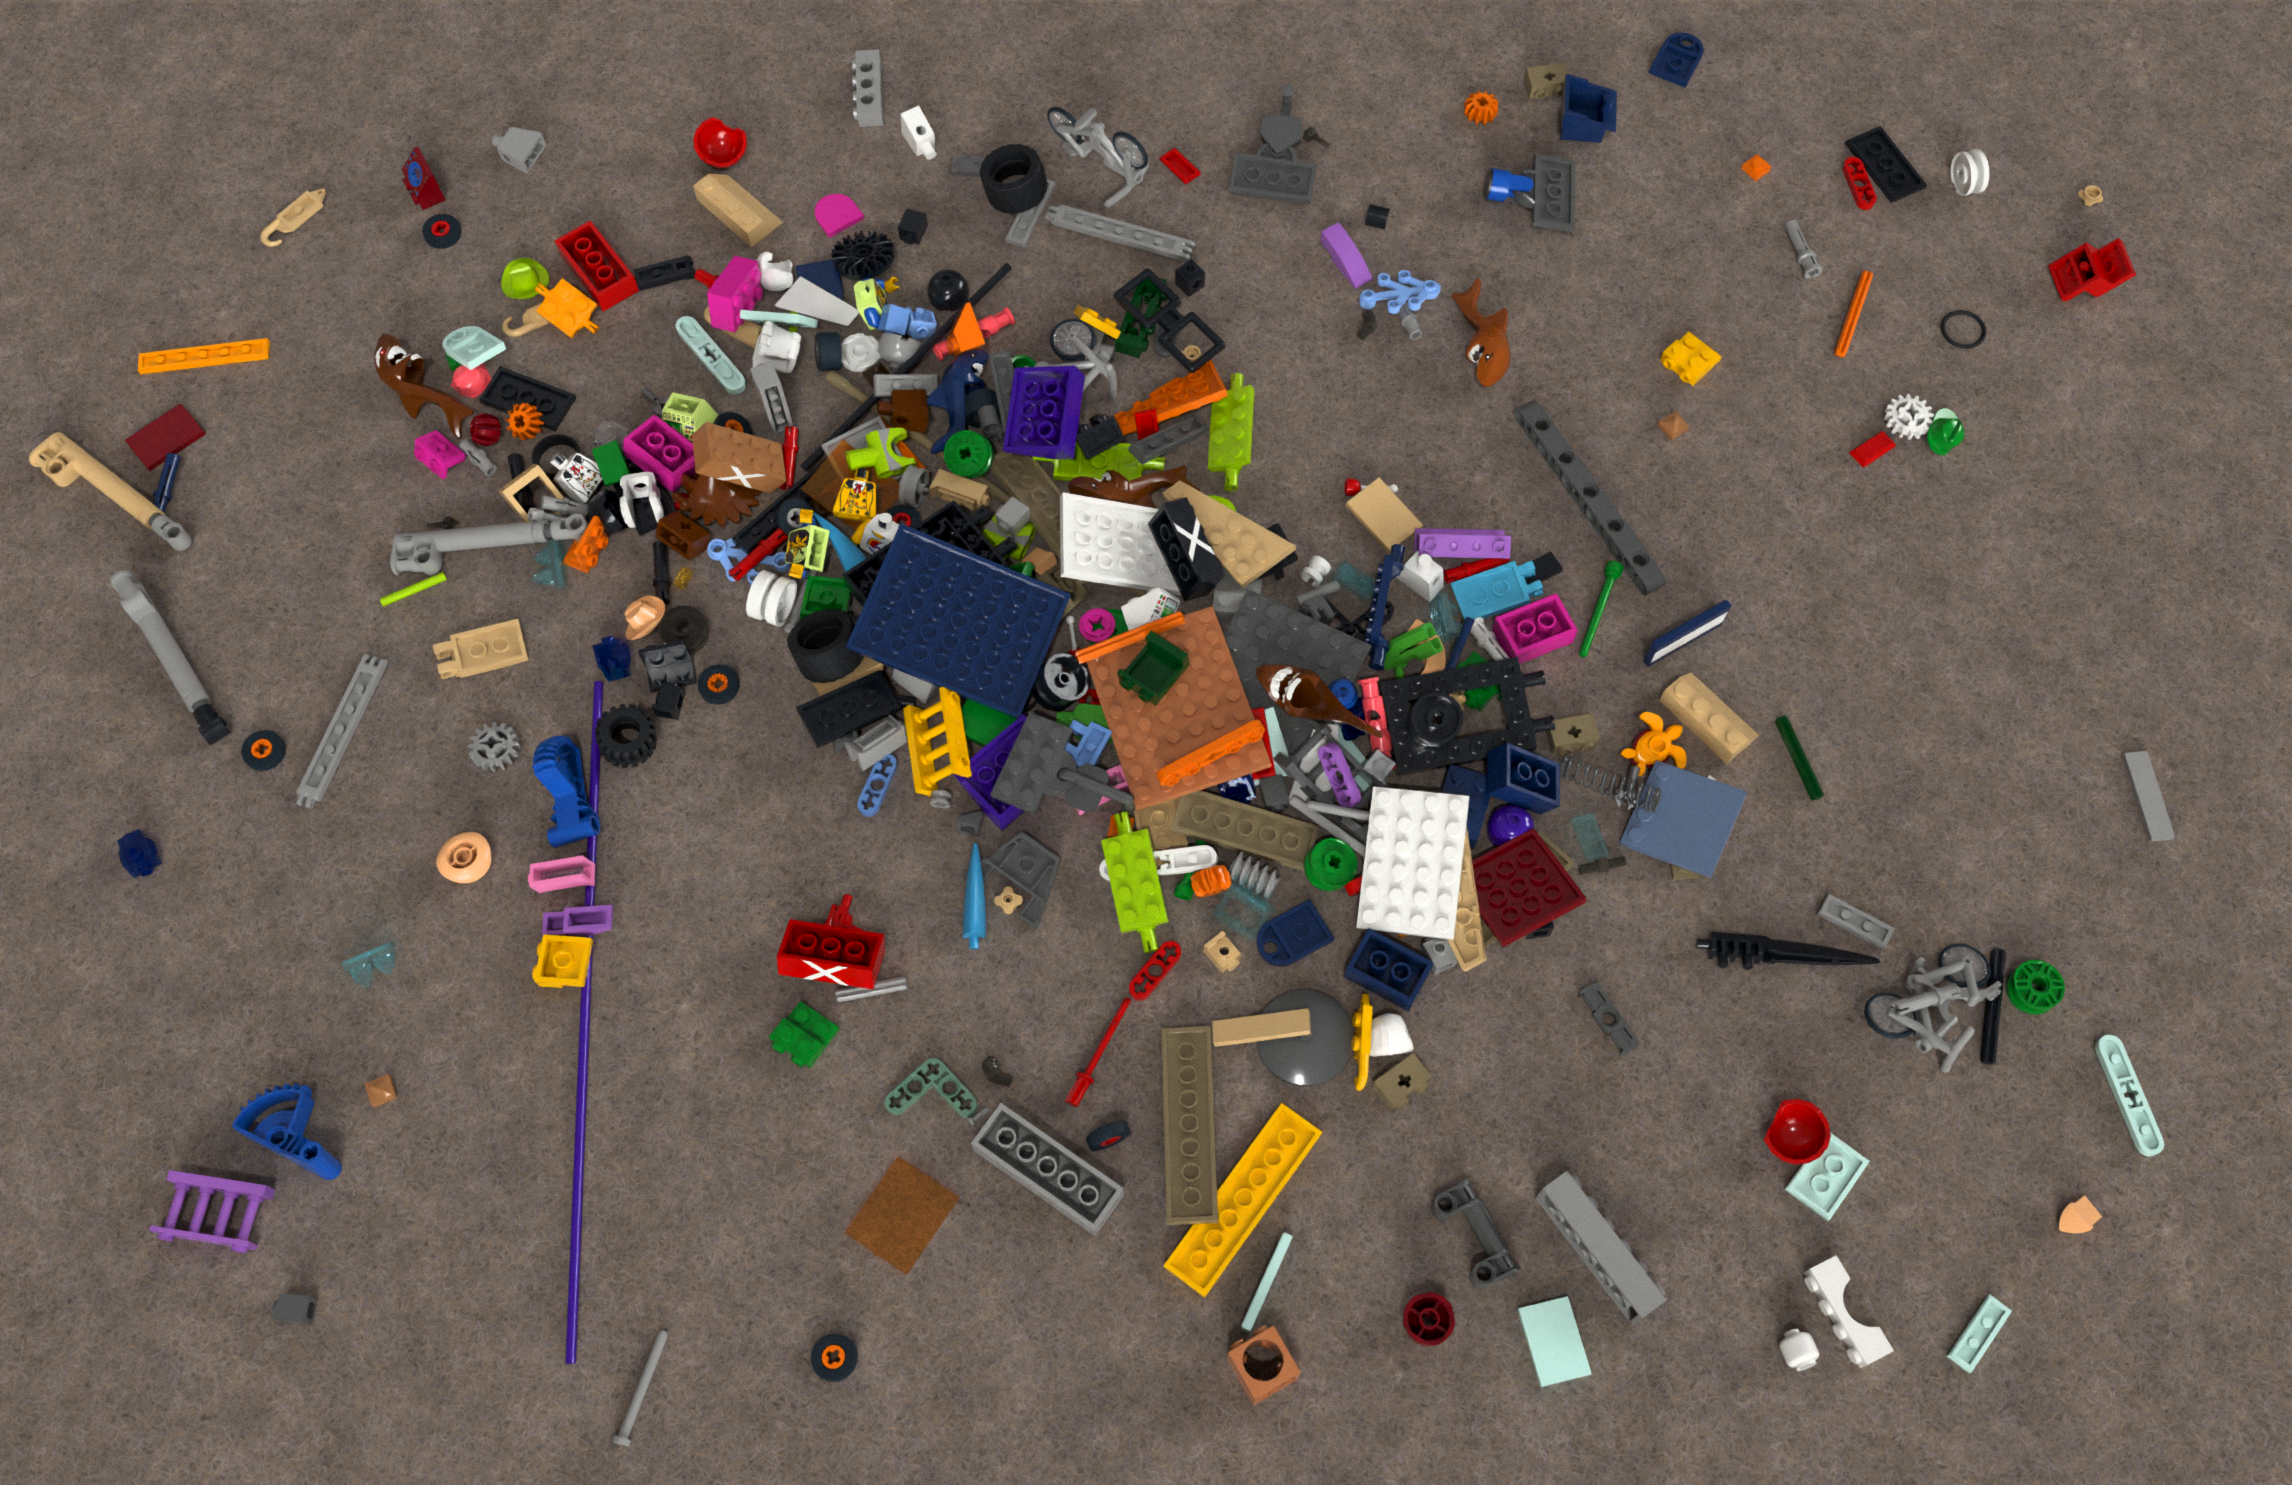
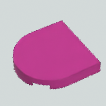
[815,194,864,238]

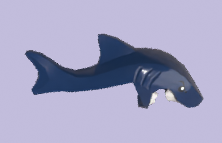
[926,350,989,454]

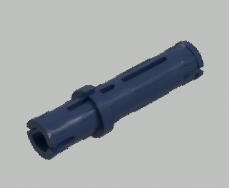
[152,453,181,514]

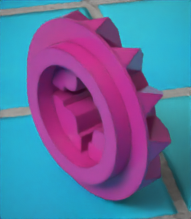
[1079,608,1116,643]

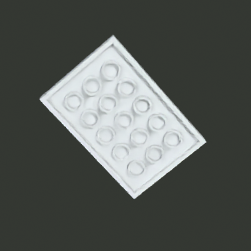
[1060,493,1182,596]
[1356,787,1469,940]

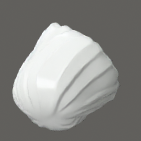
[756,252,793,292]
[1370,1013,1413,1057]

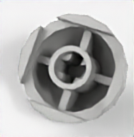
[878,333,922,371]

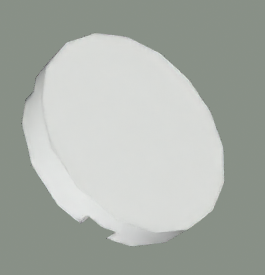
[841,333,880,372]

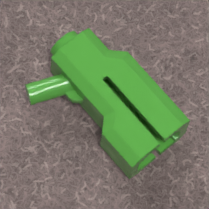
[1384,622,1443,680]

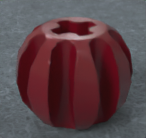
[470,413,501,446]

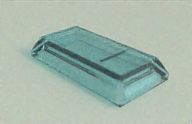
[1571,813,1610,862]

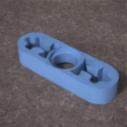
[857,754,898,817]

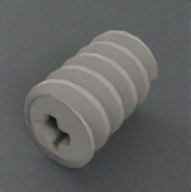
[1229,851,1281,899]

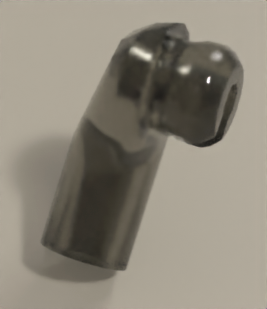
[1356,309,1377,341]
[982,1056,1013,1087]

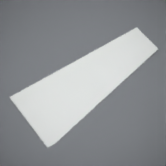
[775,276,859,326]

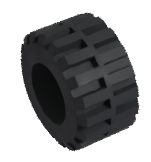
[595,704,657,768]

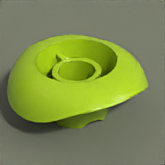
[501,258,549,299]

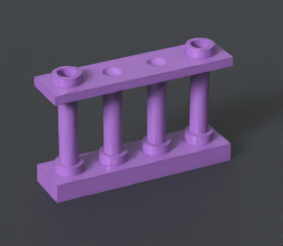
[1414,528,1511,559]
[149,1170,275,1253]

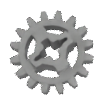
[467,722,521,772]

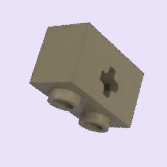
[1524,62,1569,99]
[1545,713,1600,756]
[1372,1053,1432,1111]

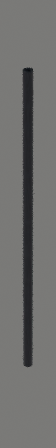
[800,263,1012,472]

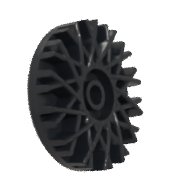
[831,231,895,279]

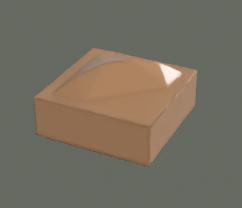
[1657,411,1689,440]
[365,1074,398,1108]

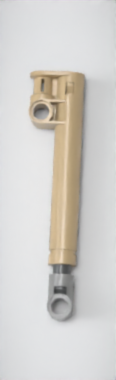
[29,432,192,551]

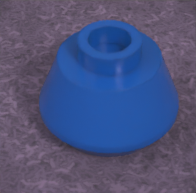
[1328,679,1358,709]

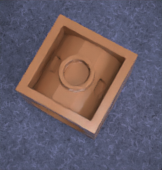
[1227,1325,1301,1406]

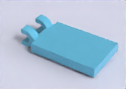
[1451,561,1543,621]

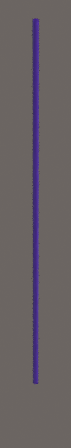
[565,681,603,1364]

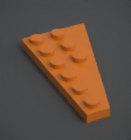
[1113,359,1228,436]

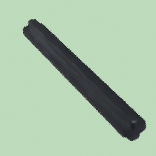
[1980,948,2006,1065]

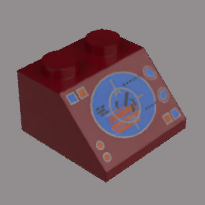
[402,147,446,210]

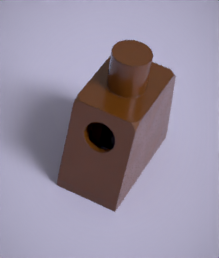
[877,389,929,433]

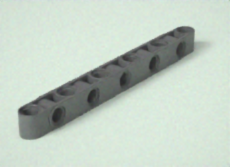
[1514,400,1666,596]

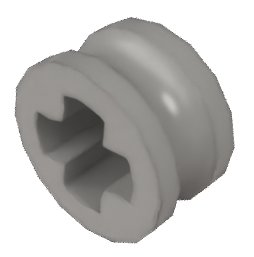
[930,790,952,808]

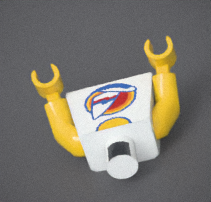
[851,513,899,554]

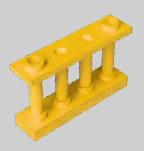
[903,687,972,796]

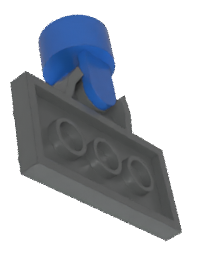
[1483,154,1575,233]

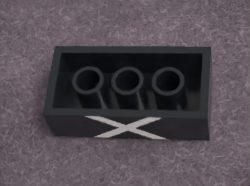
[1148,497,1225,602]

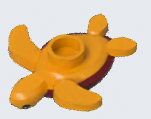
[1620,712,1687,777]

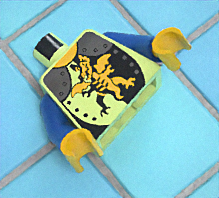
[854,277,899,330]
[783,509,829,579]

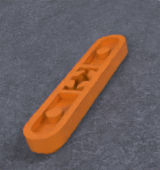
[1156,720,1265,787]

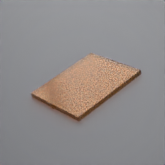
[801,440,900,531]
[845,1157,959,1275]

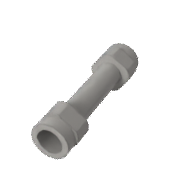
[528,508,571,522]

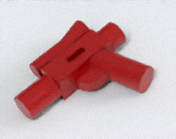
[824,894,862,930]

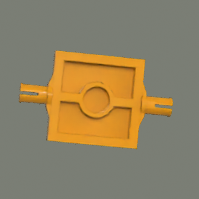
[535,278,599,338]

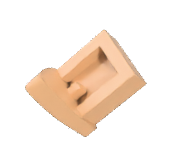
[1021,547,1057,576]
[2059,1196,2102,1233]

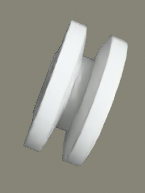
[1950,149,1989,196]

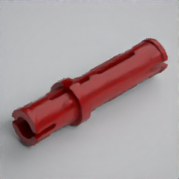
[779,426,799,490]
[728,528,788,582]
[1443,558,1510,584]

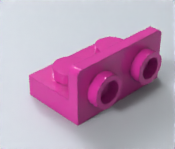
[414,430,465,479]

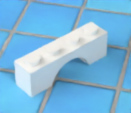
[1804,1255,1894,1368]

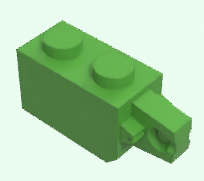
[1056,703,1113,744]

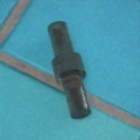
[1578,856,1627,875]

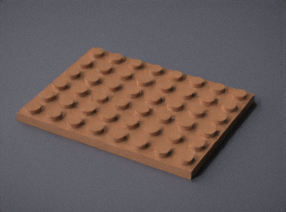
[1087,606,1271,811]

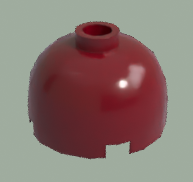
[1402,1292,1455,1346]

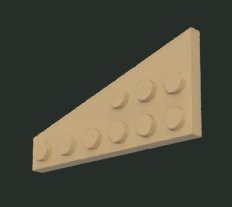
[1162,480,1296,589]
[1447,825,1487,972]

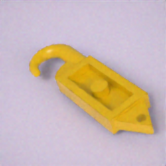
[1351,993,1373,1091]

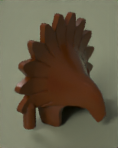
[671,473,762,527]

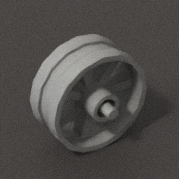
[899,465,930,508]

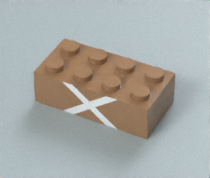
[692,422,786,493]

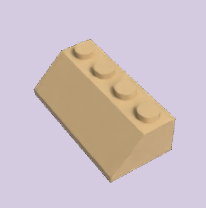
[693,174,782,247]
[1659,673,1759,764]

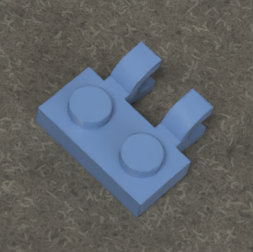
[1064,719,1112,767]

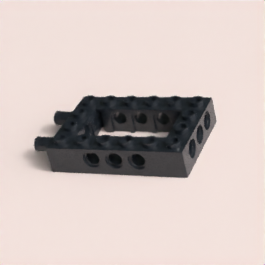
[843,500,1018,607]
[1378,657,1555,777]

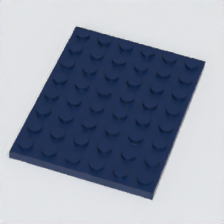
[846,523,1071,719]

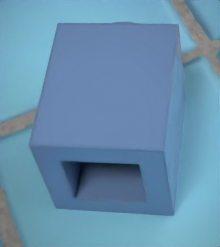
[878,304,910,336]

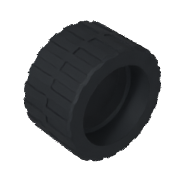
[980,144,1047,214]
[787,609,864,683]

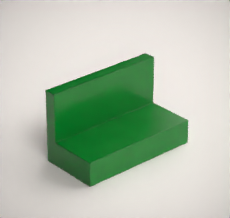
[592,440,636,487]

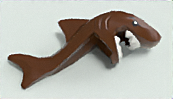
[1068,465,1200,509]

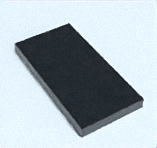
[1845,126,1927,203]
[479,366,576,432]
[613,457,677,536]
[796,670,901,748]

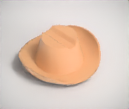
[625,595,665,640]
[436,832,491,883]

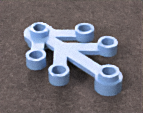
[1359,270,1441,314]
[707,538,791,585]

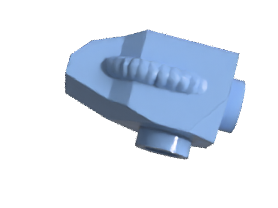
[905,306,937,340]

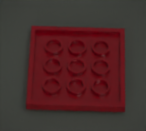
[1472,828,1586,948]

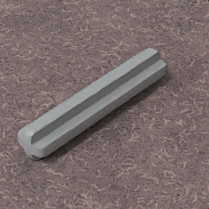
[835,976,907,1002]

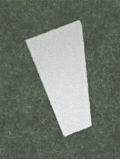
[1289,724,1338,803]

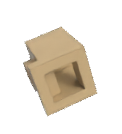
[1204,931,1241,973]

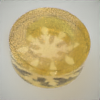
[673,567,693,590]

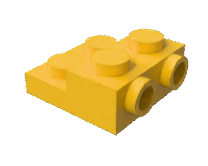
[1660,331,1722,386]
[532,934,593,988]

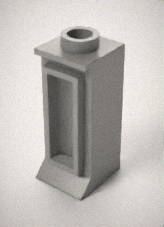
[845,715,908,771]

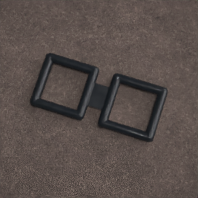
[1113,268,1226,373]

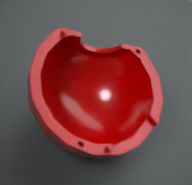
[693,117,747,169]
[1764,1099,1831,1165]

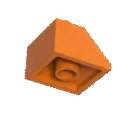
[946,302,985,359]

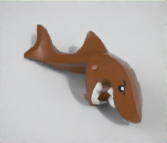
[1451,278,1511,387]

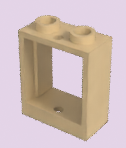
[498,464,568,524]

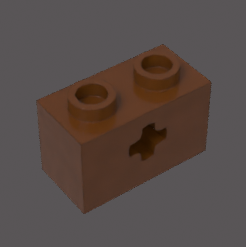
[655,511,710,560]

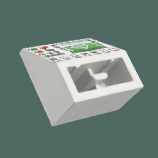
[1121,588,1180,630]

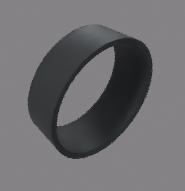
[532,434,580,481]

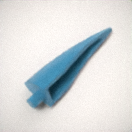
[813,513,867,572]
[963,843,986,949]

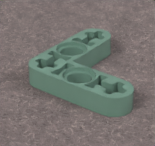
[884,1058,977,1118]

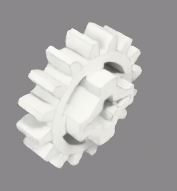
[1884,394,1934,440]

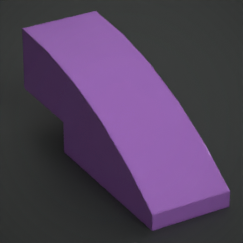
[1320,222,1373,289]
[542,905,613,937]

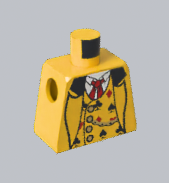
[833,469,876,522]

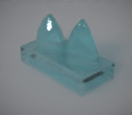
[532,540,566,589]
[1331,561,1376,603]
[1429,593,1463,643]
[341,942,395,988]

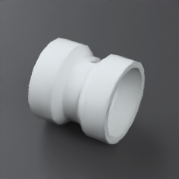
[1300,555,1331,587]

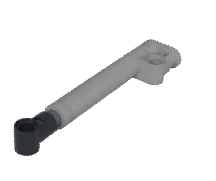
[110,570,231,745]

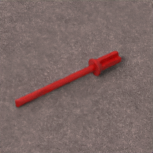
[1065,997,1131,1108]

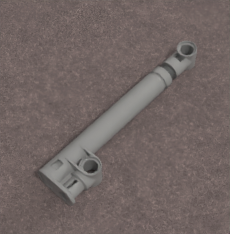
[390,514,589,575]

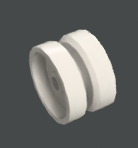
[746,570,797,627]

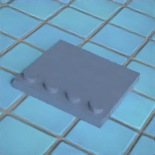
[1620,760,1747,878]

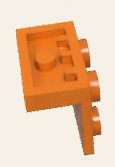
[563,515,609,573]

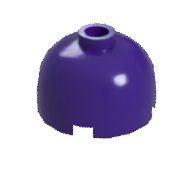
[1486,805,1534,847]

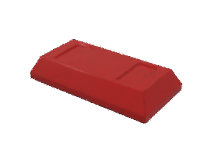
[1159,148,1201,185]
[1134,408,1159,441]
[1849,430,1896,468]

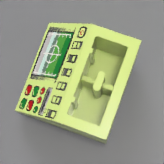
[662,392,718,444]

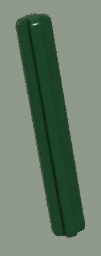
[1775,715,1824,801]

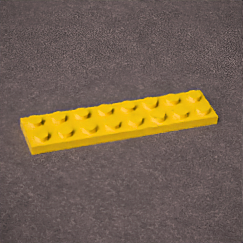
[1163,1103,1322,1298]

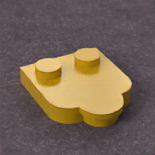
[1074,305,1121,339]

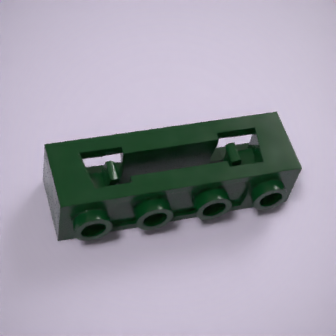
[1115,278,1167,358]

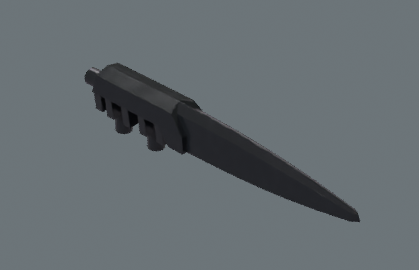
[1696,932,1881,970]

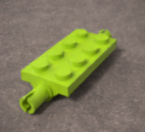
[1208,373,1254,492]
[1033,441,1165,481]
[1101,812,1169,953]

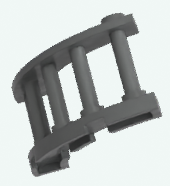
[1273,719,1387,846]

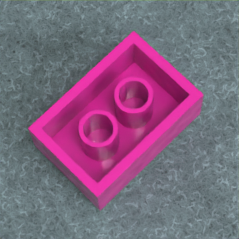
[707,256,763,333]
[623,414,696,493]
[1492,593,1578,664]

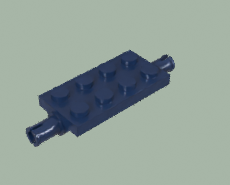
[1365,544,1406,671]

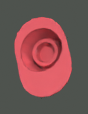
[451,363,492,398]

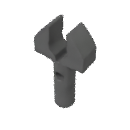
[641,388,669,418]
[1614,765,1640,810]

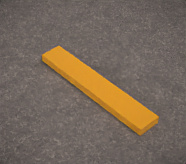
[138,338,270,374]

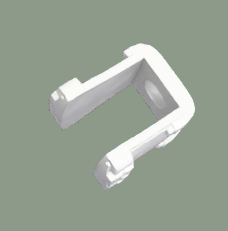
[752,320,801,373]
[620,472,664,528]

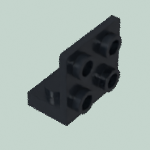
[1076,413,1125,460]
[638,640,696,693]

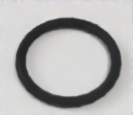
[1941,310,1986,349]

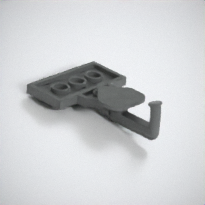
[1229,84,1317,205]
[990,712,1135,815]

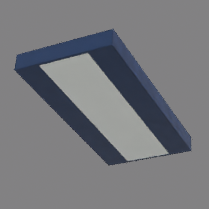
[1643,600,1732,667]

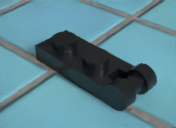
[633,256,696,291]

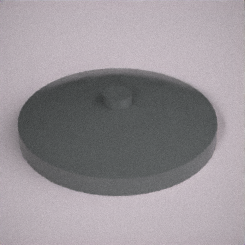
[1256,990,1354,1087]

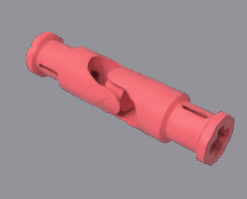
[932,307,1015,361]
[1358,677,1396,770]

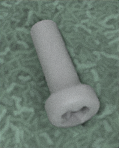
[967,1107,989,1126]

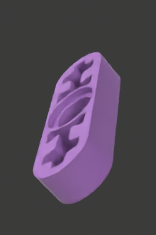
[1318,742,1361,808]

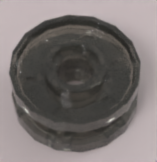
[658,605,709,655]

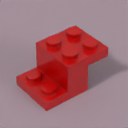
[2048,238,2136,301]

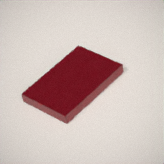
[125,403,206,471]

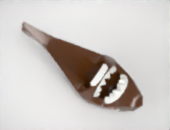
[374,334,474,439]
[1256,664,1383,738]

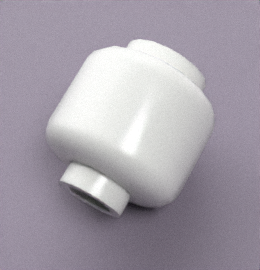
[1779,1329,1819,1371]

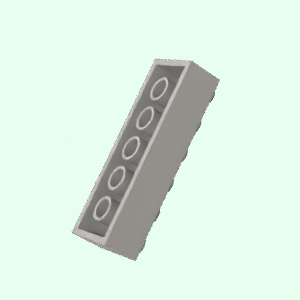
[971,1103,1124,1236]
[1535,1171,1667,1326]

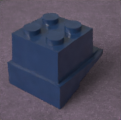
[1560,74,1617,143]

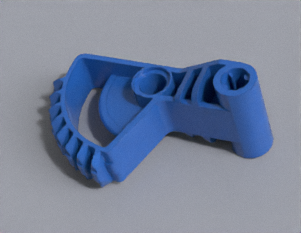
[532,735,600,848]
[232,1083,342,1180]

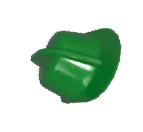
[1927,408,1964,455]

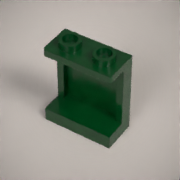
[1117,631,1190,706]

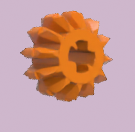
[1464,90,1499,126]
[505,403,544,440]
[1190,865,1232,898]

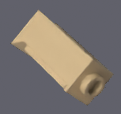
[929,469,991,511]

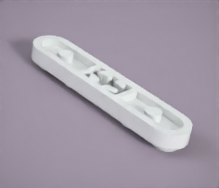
[1099,845,1218,882]

